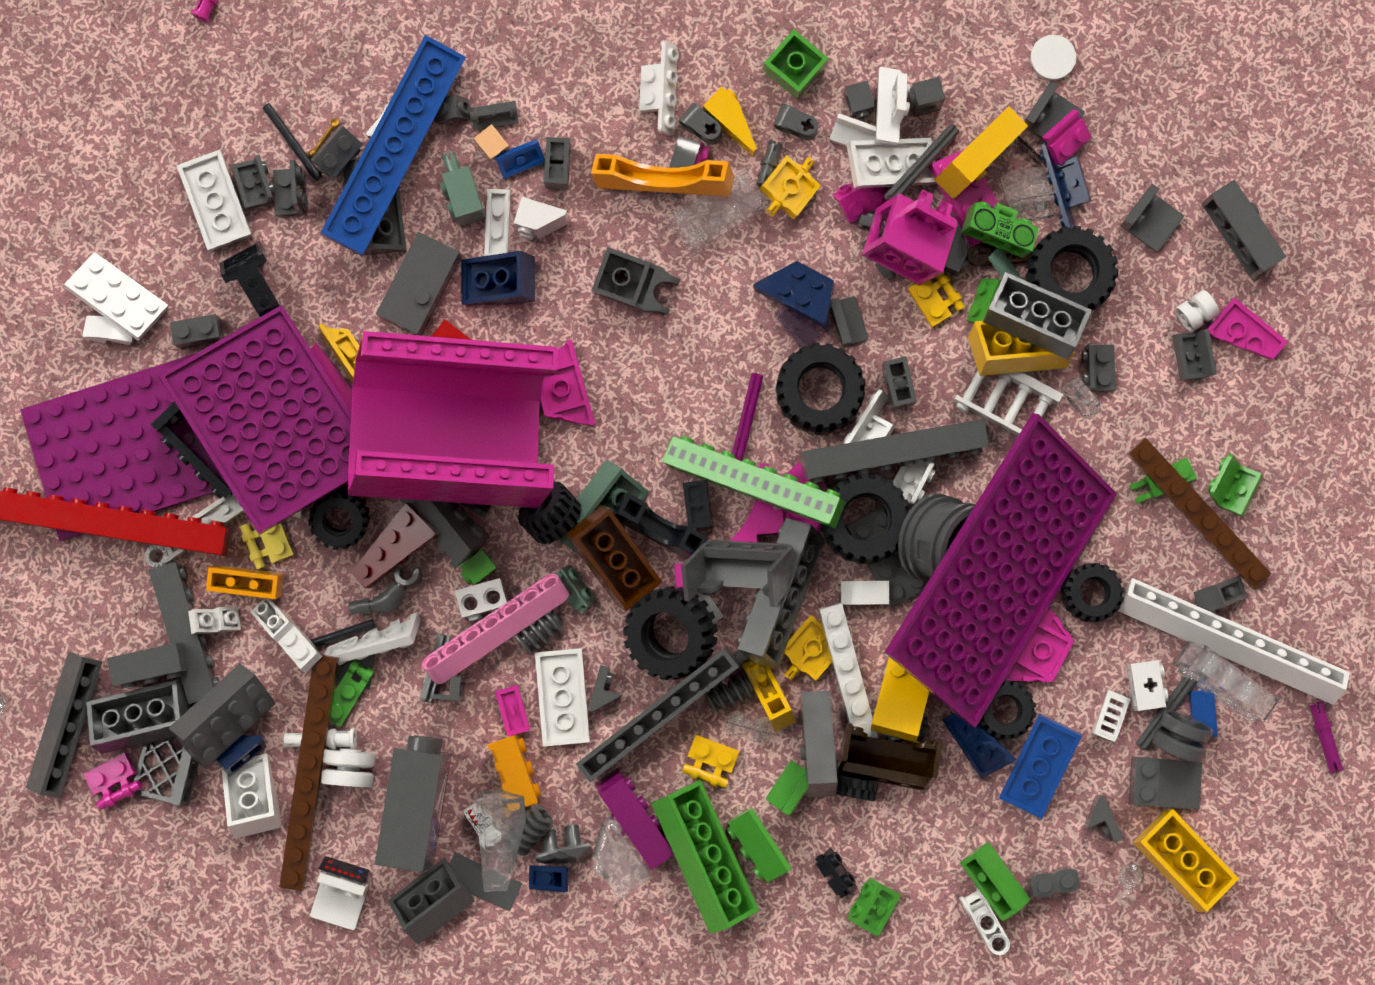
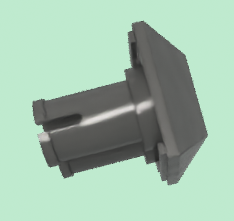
[535,824,593,864]

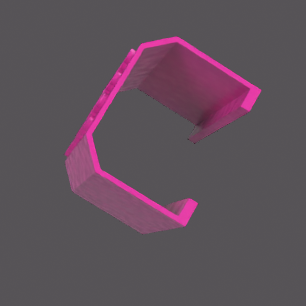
[348,331,558,508]

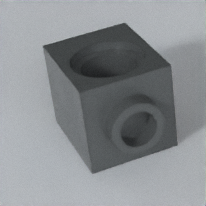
[844,81,875,119]

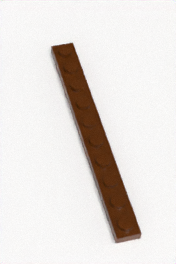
[279,655,339,891]

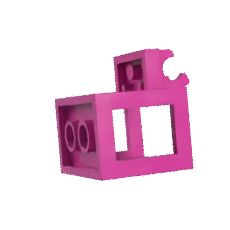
[862,190,958,285]

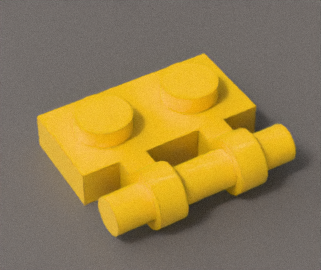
[907,272,965,328]
[682,735,739,789]

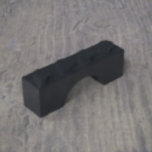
[612,493,708,559]

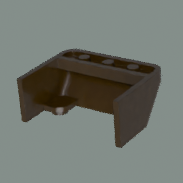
[836,723,943,790]

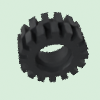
[836,775,879,801]

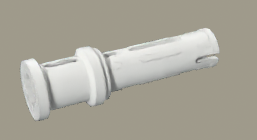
[284,728,357,750]

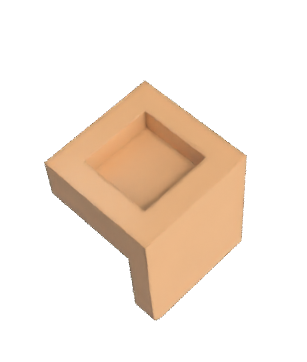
[474,124,510,160]

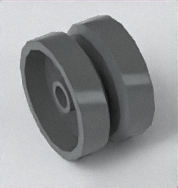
[1152,710,1214,762]

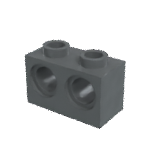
[544,137,571,190]

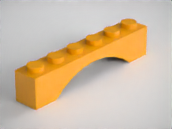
[591,154,734,196]

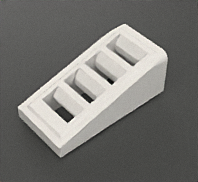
[1091,690,1130,742]

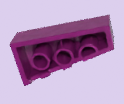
[595,768,674,870]

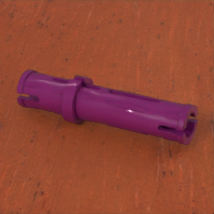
[1309,701,1344,773]

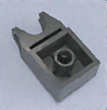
[591,247,680,315]

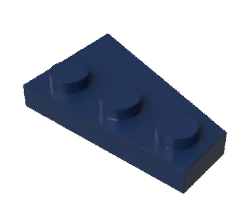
[942,712,1016,779]

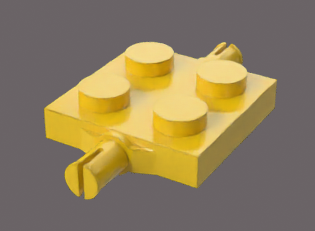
[759,155,821,219]
[783,615,832,681]

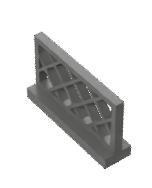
[134,736,199,806]

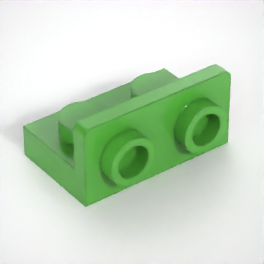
[847,877,901,937]

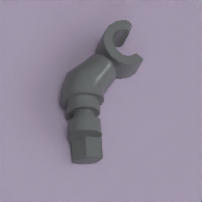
[349,566,422,616]

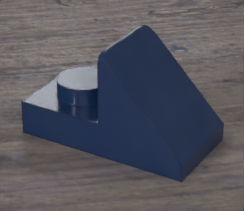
[529,865,568,892]

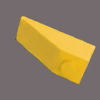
[703,86,757,157]
[742,660,796,732]

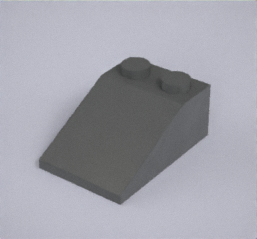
[1129,756,1202,809]

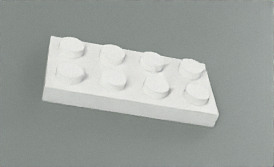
[846,138,936,188]
[177,150,253,252]
[64,252,168,341]
[535,648,590,746]

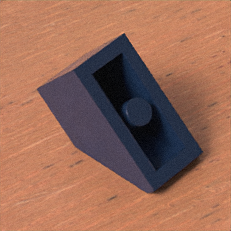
[215,735,267,777]

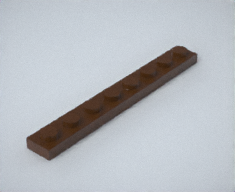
[1127,438,1272,590]

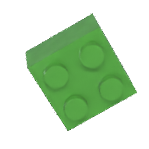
[763,29,829,100]

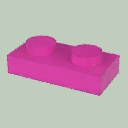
[495,685,531,737]

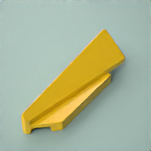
[318,324,359,384]

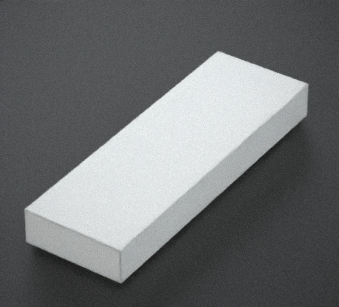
[484,189,511,256]

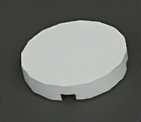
[1030,35,1076,81]

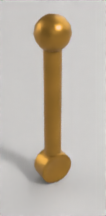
[308,118,340,158]

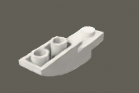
[251,598,322,673]

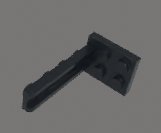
[219,241,281,317]
[150,402,233,500]

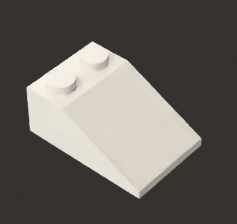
[222,753,281,839]

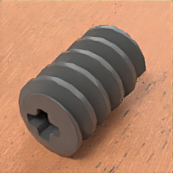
[514,609,565,654]
[704,671,754,714]
[504,803,553,856]

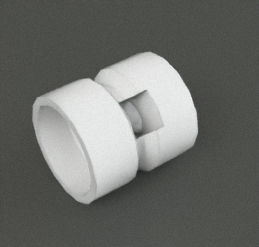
[1175,290,1220,332]

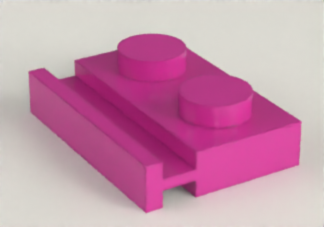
[1042,110,1091,165]

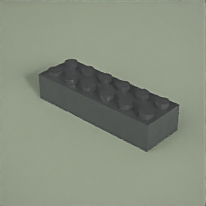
[738,518,825,669]

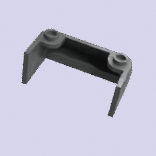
[681,540,793,607]

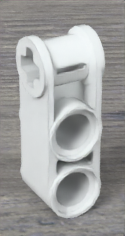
[959,888,1010,955]

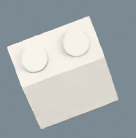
[514,197,569,241]

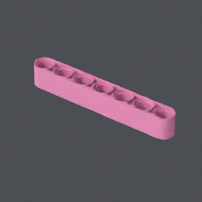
[422,574,569,684]

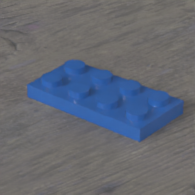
[999,713,1083,819]

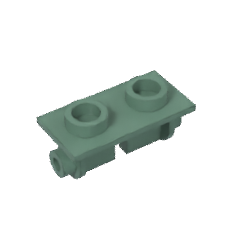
[556,565,597,613]

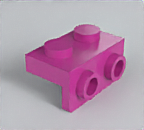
[833,183,887,223]

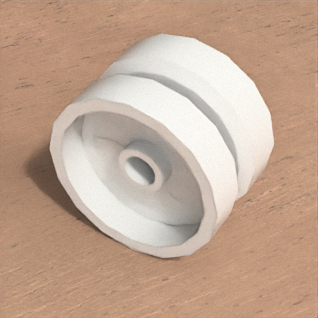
[321,748,376,787]

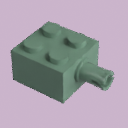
[440,151,486,227]

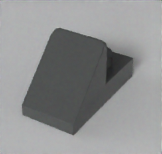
[588,665,622,712]
[1084,794,1124,843]

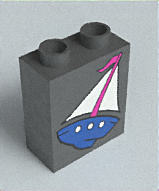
[374,735,452,872]

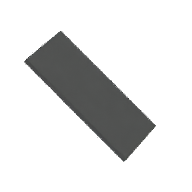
[450,852,522,911]

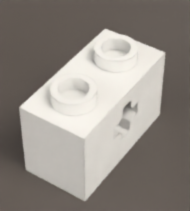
[1127,660,1168,711]

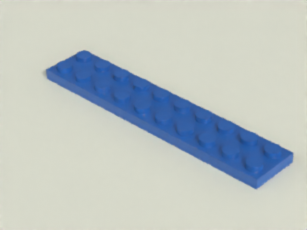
[320,35,466,256]

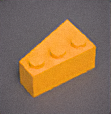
[487,735,542,812]

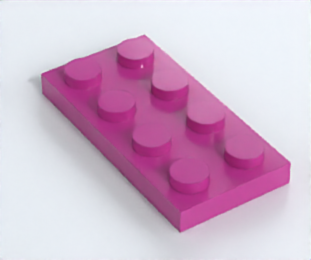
[928,150,998,247]

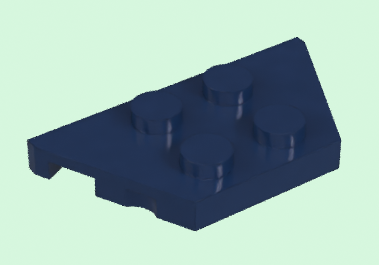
[753,261,835,329]

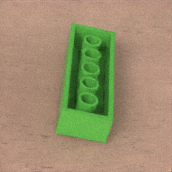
[651,780,760,934]

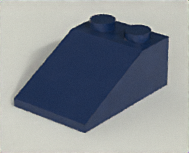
[461,251,535,305]

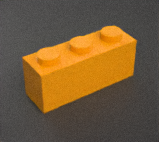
[206,565,284,599]

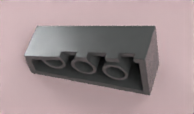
[399,499,490,569]

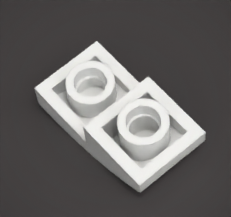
[82,316,132,345]
[841,581,889,605]
[188,607,241,634]

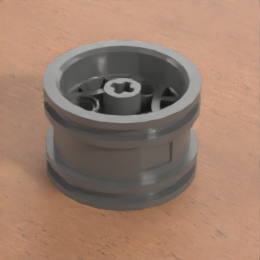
[898,493,976,582]

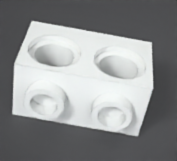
[455,578,508,622]

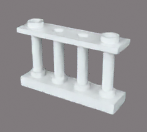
[953,361,1063,437]

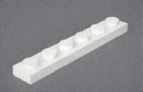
[818,603,878,738]

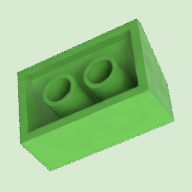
[727,807,792,883]

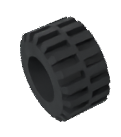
[518,481,582,545]
[308,487,370,550]
[1061,563,1124,622]
[979,680,1036,740]

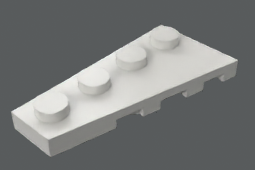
[325,612,421,666]

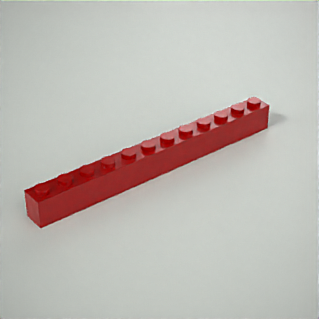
[0,487,231,556]

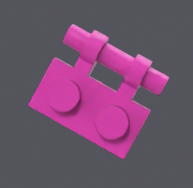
[84,753,142,810]

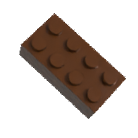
[565,506,662,611]

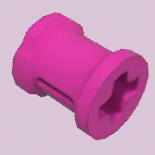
[190,0,218,23]

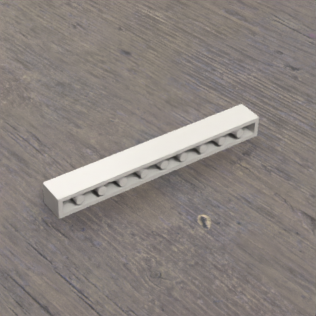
[1118,578,1350,705]

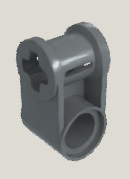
[678,103,722,145]
[773,104,818,140]

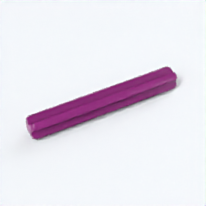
[732,373,763,461]

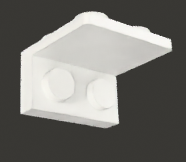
[310,871,369,930]

